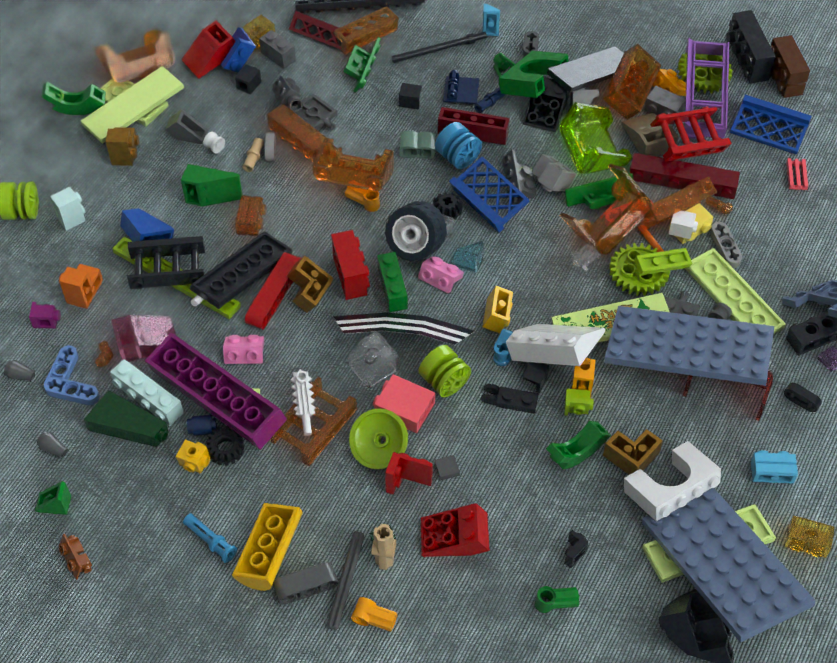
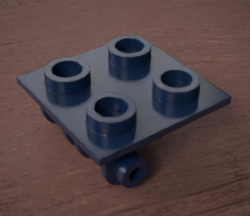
[443,70,480,104]

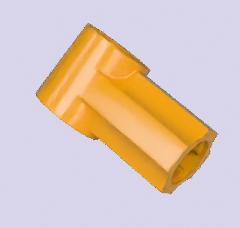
[345,183,380,212]
[351,597,397,632]

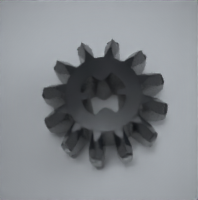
[433,191,463,222]

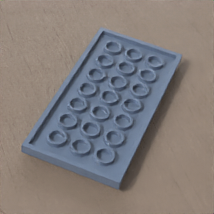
[605,306,775,386]
[642,488,816,643]

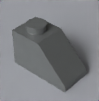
[165,110,209,144]

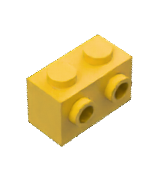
[482,286,513,333]

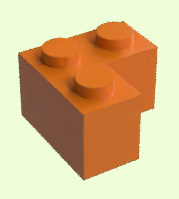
[59,264,103,309]

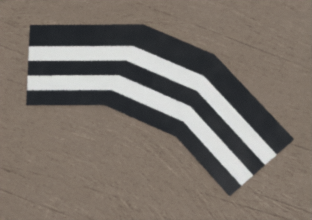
[333,312,475,345]

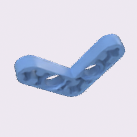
[44,345,100,405]

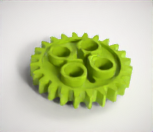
[677,52,733,94]
[609,243,670,296]

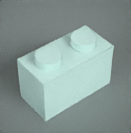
[50,187,86,231]

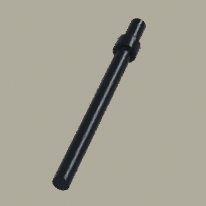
[392,32,487,63]

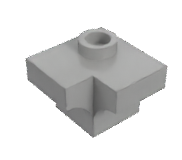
[570,88,599,114]

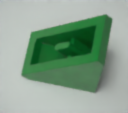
[35,481,71,515]

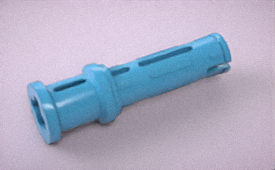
[183,513,238,563]

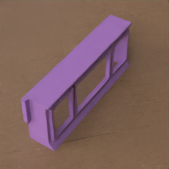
[684,38,729,139]

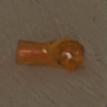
[706,196,733,214]
[95,341,113,368]

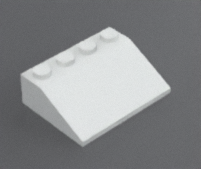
[506,324,605,366]

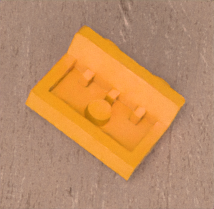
[650,69,686,96]

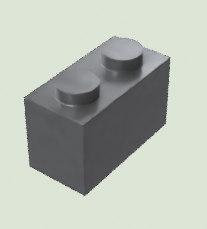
[259,30,296,69]
[644,86,686,115]

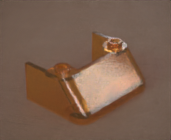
[560,164,652,255]

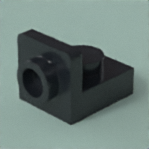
[565,530,588,568]

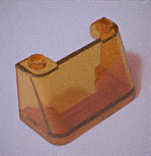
[94,28,175,83]
[312,138,394,191]

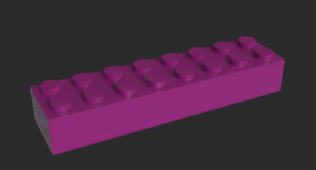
[145,332,287,450]

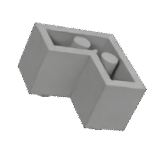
[532,154,577,193]

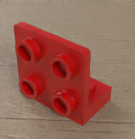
[385,452,433,495]

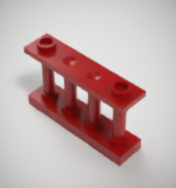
[650,106,731,162]

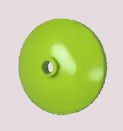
[349,408,408,470]

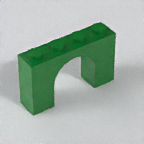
[499,50,569,98]

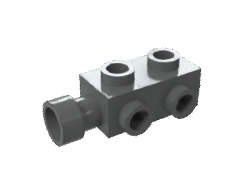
[272,76,303,112]

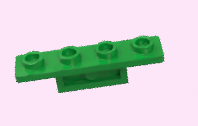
[343,37,381,93]
[565,173,634,209]

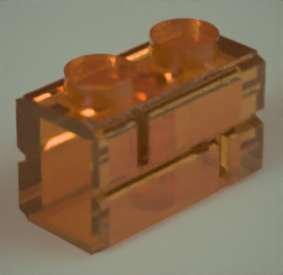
[235,195,266,236]

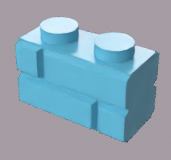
[751,450,798,483]

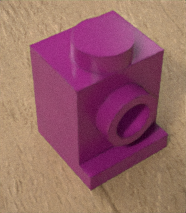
[29,302,61,329]

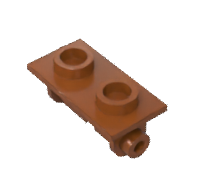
[58,534,92,580]

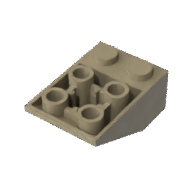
[621,113,678,156]

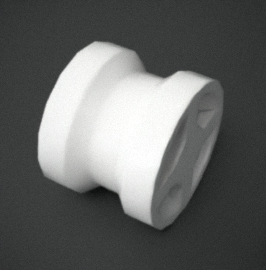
[203,131,225,153]

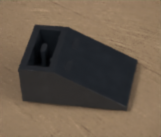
[523,77,570,132]

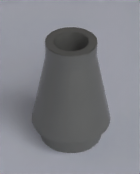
[4,360,35,381]
[37,431,68,459]

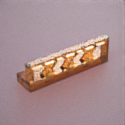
[334,6,399,54]

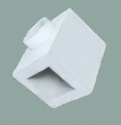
[669,209,698,239]

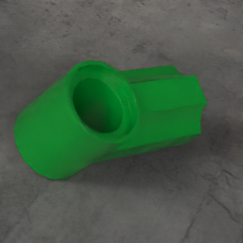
[534,586,579,613]

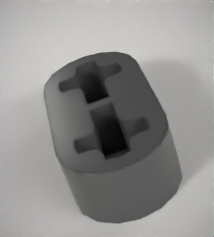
[523,31,539,57]

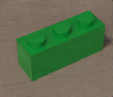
[377,252,408,312]

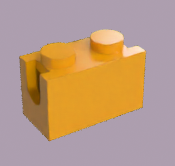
[571,358,596,398]

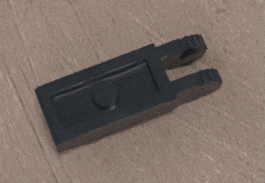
[481,384,539,414]

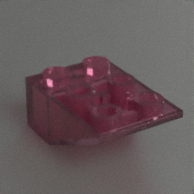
[111,315,176,362]

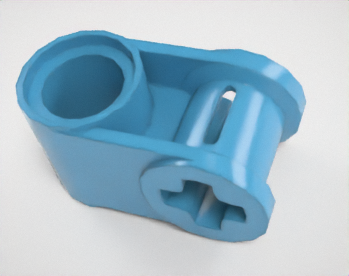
[493,328,513,366]

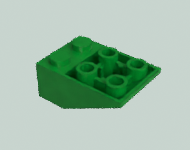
[181,164,243,207]

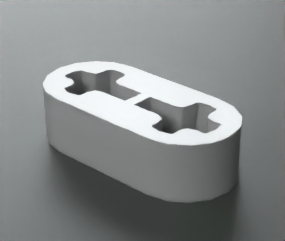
[265,132,276,161]

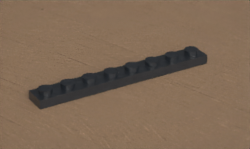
[295,0,425,13]

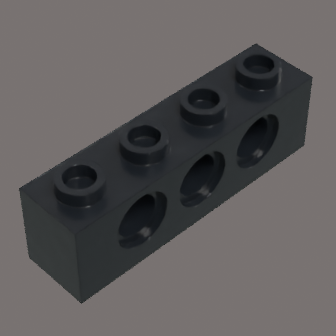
[786,311,837,356]

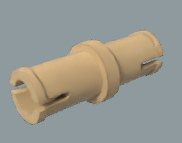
[242,138,264,172]

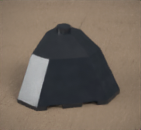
[659,589,734,663]

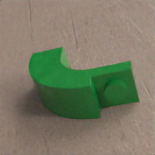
[41,82,106,115]
[546,421,611,469]

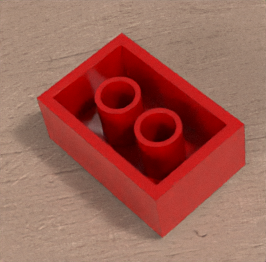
[331,230,370,300]

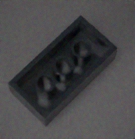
[726,10,776,84]

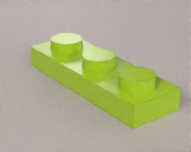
[634,248,693,275]

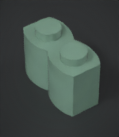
[399,131,435,159]

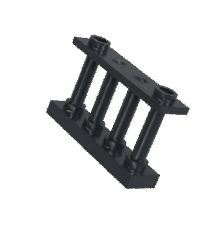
[127,236,205,289]

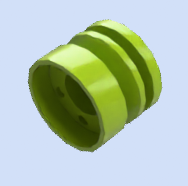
[0,181,39,220]
[419,345,471,397]

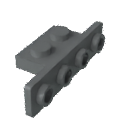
[502,149,537,210]

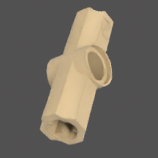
[371,524,396,570]

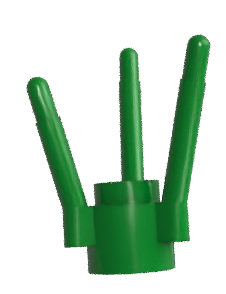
[493,53,515,77]

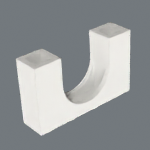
[624,441,721,521]

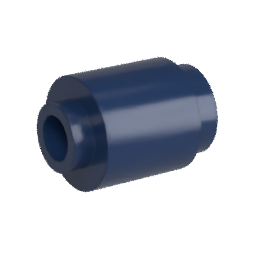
[187,414,217,436]

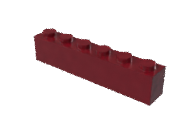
[630,153,740,199]

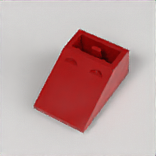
[181,20,235,79]
[421,503,490,557]

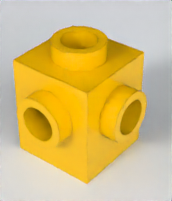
[175,439,210,473]

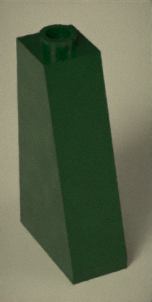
[84,391,169,447]

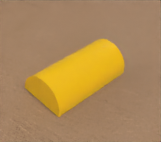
[232,503,303,591]

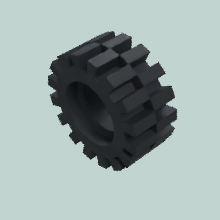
[206,426,244,466]

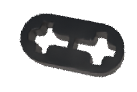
[784,382,822,412]

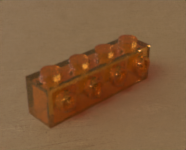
[267,104,331,163]

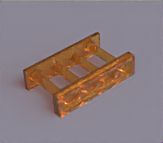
[632,177,717,233]
[271,376,357,466]

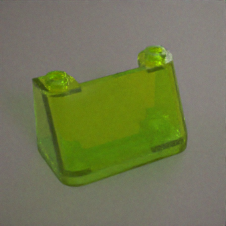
[560,102,632,174]

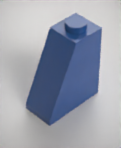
[120,208,174,242]

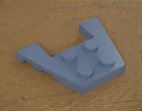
[782,280,837,318]

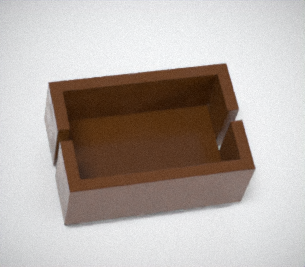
[771,35,810,98]

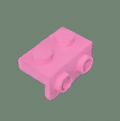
[418,256,464,293]
[223,335,264,364]

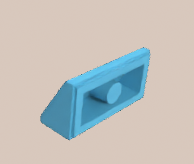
[482,3,500,36]

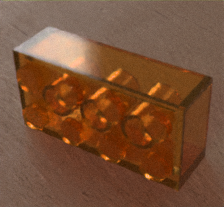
[602,44,661,120]

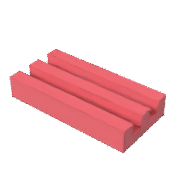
[787,158,808,190]

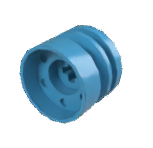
[435,122,482,169]

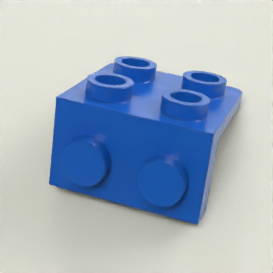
[221,27,256,73]

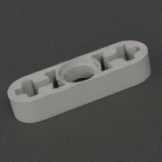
[710,222,742,268]

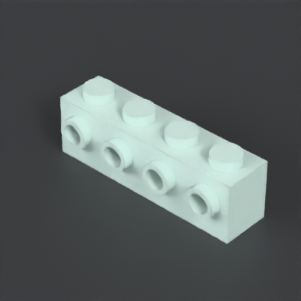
[110,359,184,426]

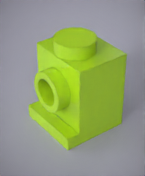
[564,389,594,416]

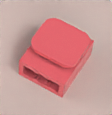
[373,374,435,433]

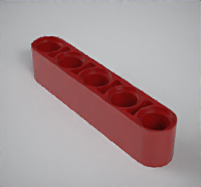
[244,252,301,330]

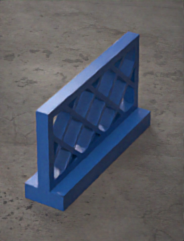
[730,95,812,155]
[449,157,530,233]

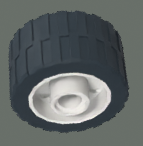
[385,201,447,261]

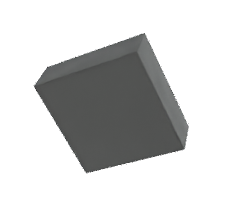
[435,455,460,480]

